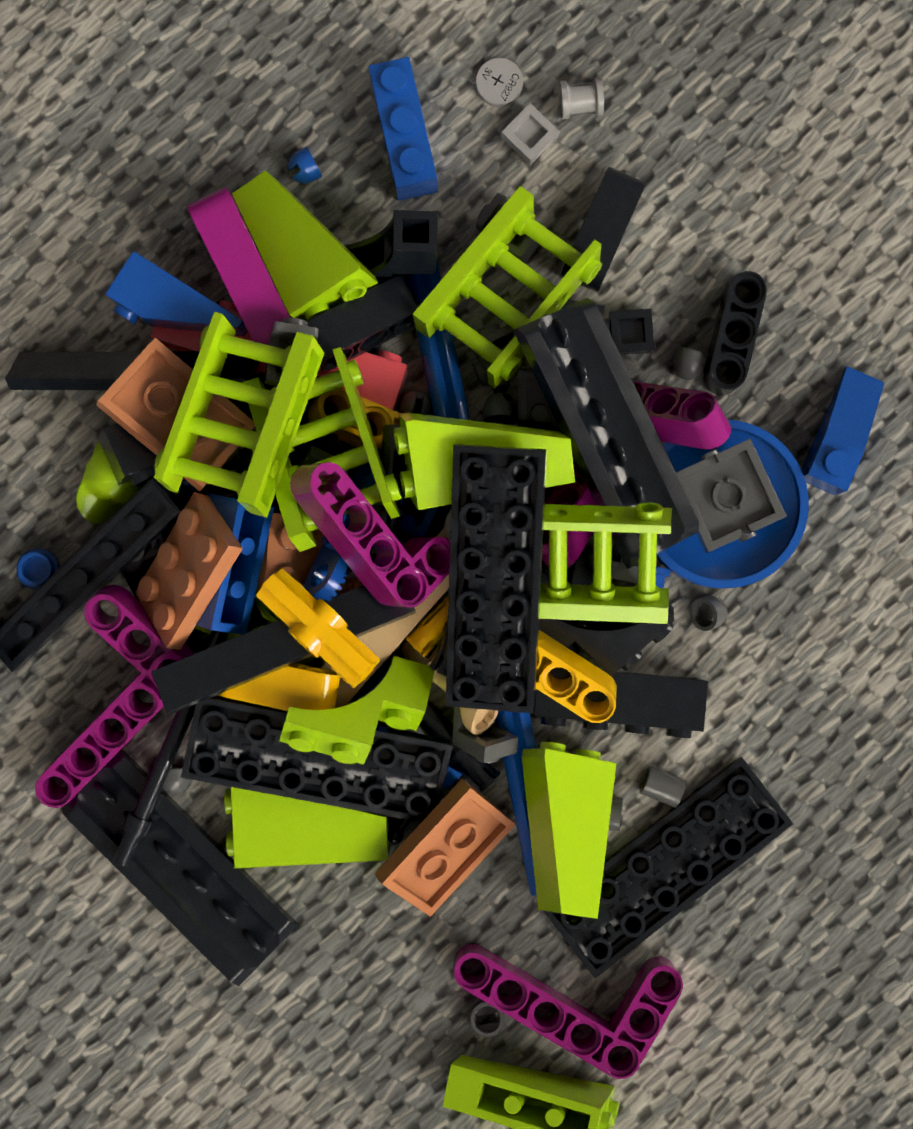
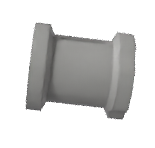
[559,77,604,120]

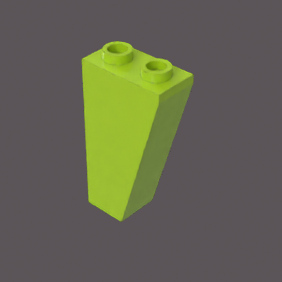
[232,170,378,322]
[394,413,575,510]
[522,742,617,919]
[224,787,390,868]
[442,1055,619,1129]

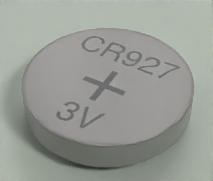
[476,58,523,107]

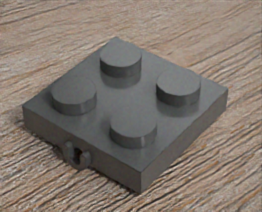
[676,438,787,553]

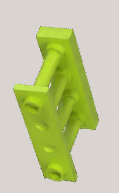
[413,186,602,388]
[154,312,324,518]
[243,347,402,552]
[539,502,672,624]

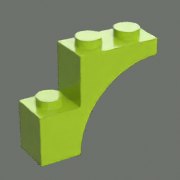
[279,656,435,765]

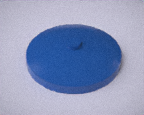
[657,420,809,589]

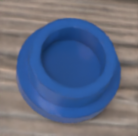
[16,548,60,590]

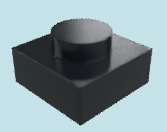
[608,309,655,355]

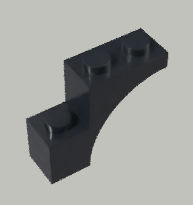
[344,210,438,291]
[539,603,675,676]

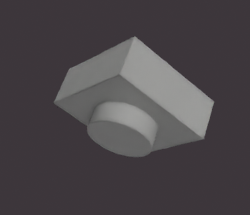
[501,103,560,165]

